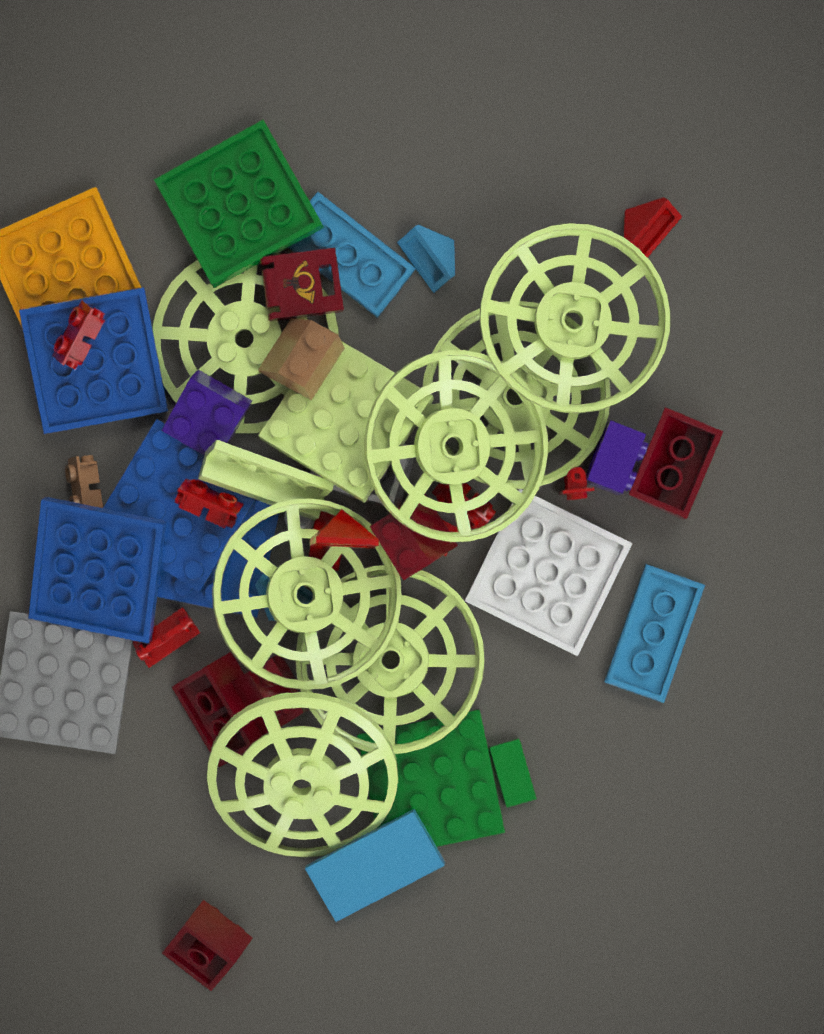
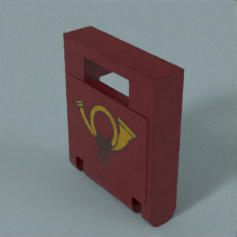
[260,248,344,321]

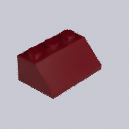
[628,407,724,520]
[172,652,263,767]

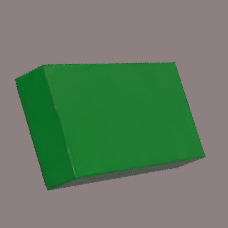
[489,738,537,808]

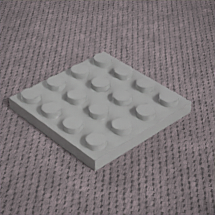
[0,611,133,754]

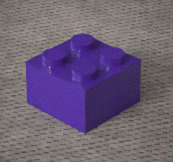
[162,370,252,456]
[586,420,648,495]

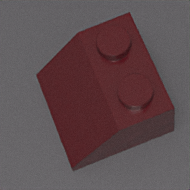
[370,493,458,581]
[231,655,309,735]
[162,900,253,991]

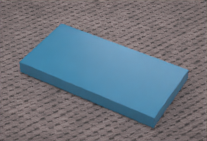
[288,192,416,318]
[604,564,705,703]
[305,809,446,922]

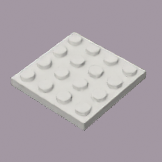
[465,489,633,656]

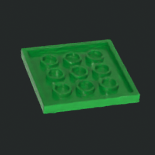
[154,119,324,288]
[357,709,505,847]

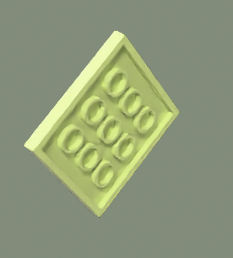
[258,342,434,503]

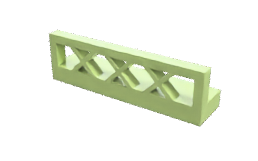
[198,440,334,521]

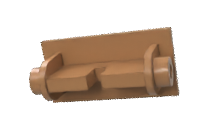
[65,455,103,508]

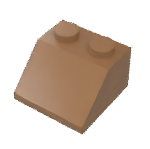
[258,318,345,401]

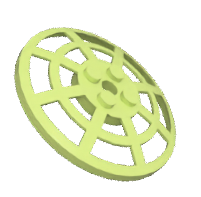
[480,223,670,413]
[153,253,339,434]
[423,301,611,490]
[364,350,548,542]
[212,498,402,690]
[296,565,485,754]
[207,692,398,857]

